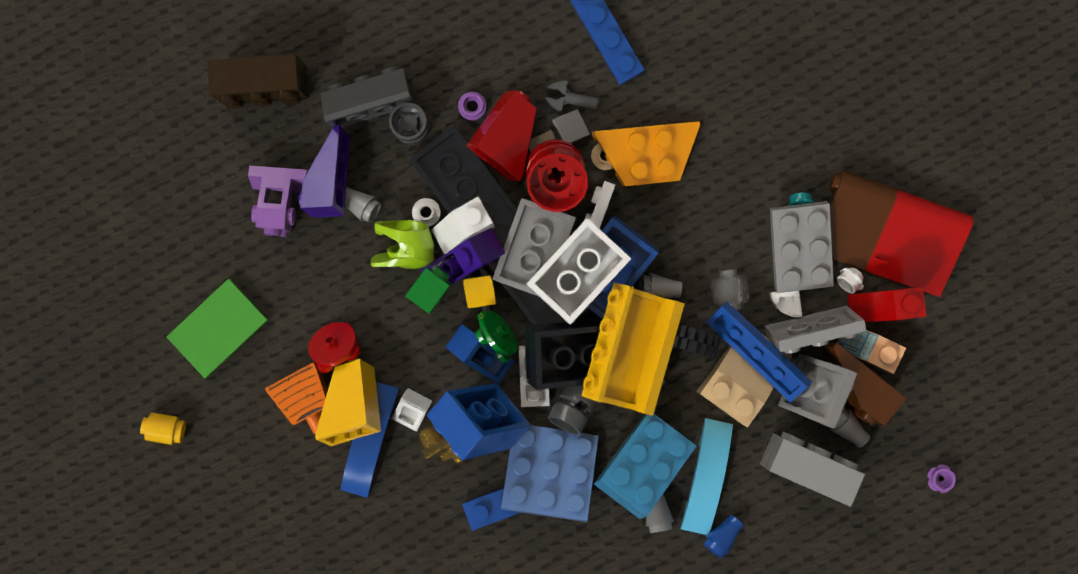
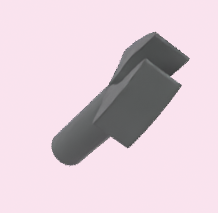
[545,81,599,113]

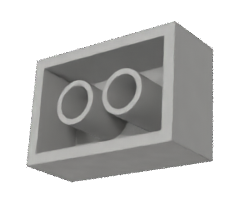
[760,431,865,507]

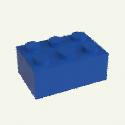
[427,383,531,460]

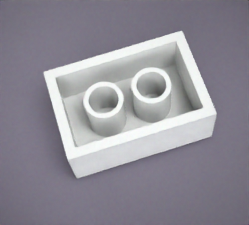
[527,218,631,324]

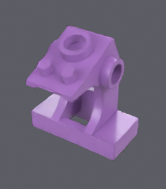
[248,166,308,237]

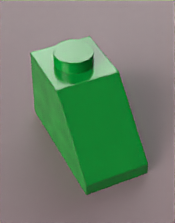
[405,266,453,314]

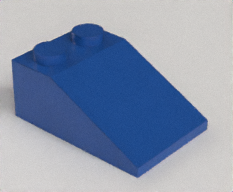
[587,216,660,319]

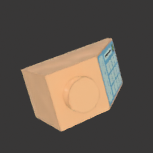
[836,330,906,374]

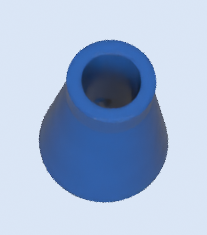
[703,515,744,559]

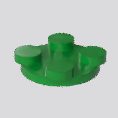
[475,311,518,363]

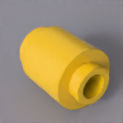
[140,412,186,445]

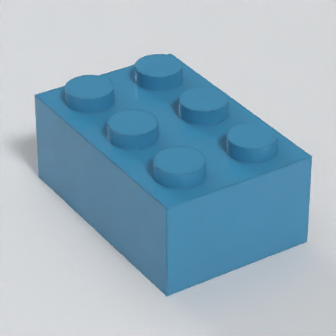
[594,414,696,519]

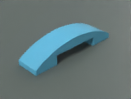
[680,418,733,535]

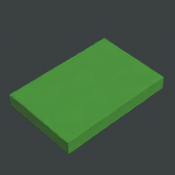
[166,279,269,378]

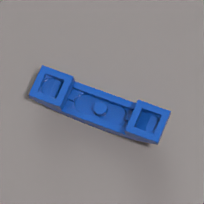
[340,382,399,498]

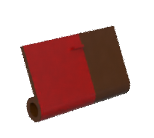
[829,170,973,297]

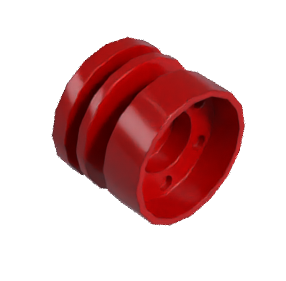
[526,139,588,212]

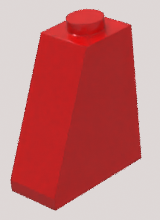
[467,90,537,181]
[847,287,927,322]

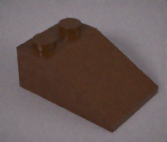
[821,342,906,426]

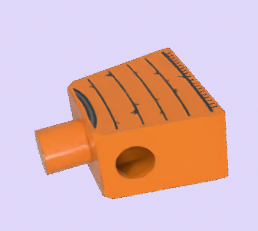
[265,362,328,434]

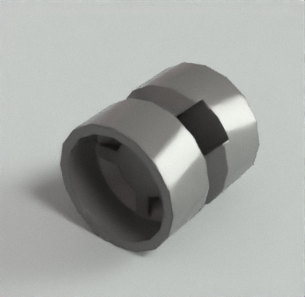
[389,102,430,145]
[548,385,598,436]

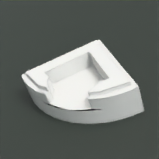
[769,291,802,317]

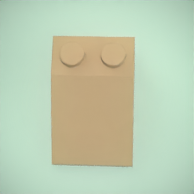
[696,335,792,428]

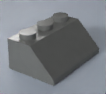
[320,67,415,128]

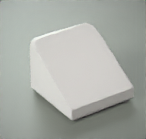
[392,388,432,432]

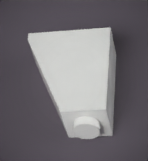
[431,197,495,254]

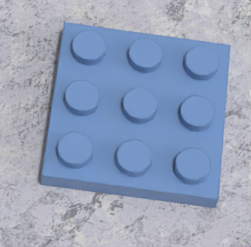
[501,425,599,522]

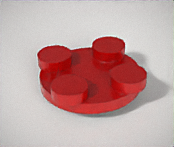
[308,322,361,373]

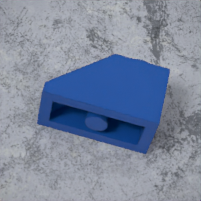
[446,324,515,384]

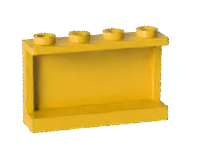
[581,283,685,416]

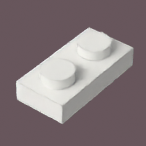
[584,181,615,229]

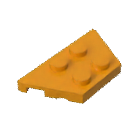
[592,121,700,186]

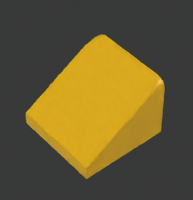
[463,275,496,309]

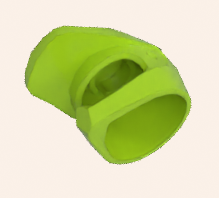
[371,220,435,269]

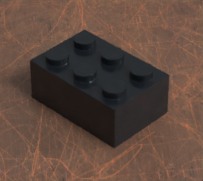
[525,319,603,390]

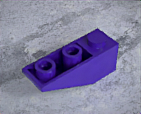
[421,228,506,284]

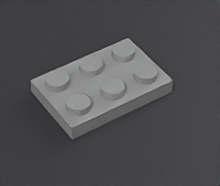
[492,198,576,297]
[770,201,834,293]
[765,305,866,353]
[778,354,857,429]

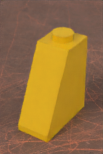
[315,358,381,446]

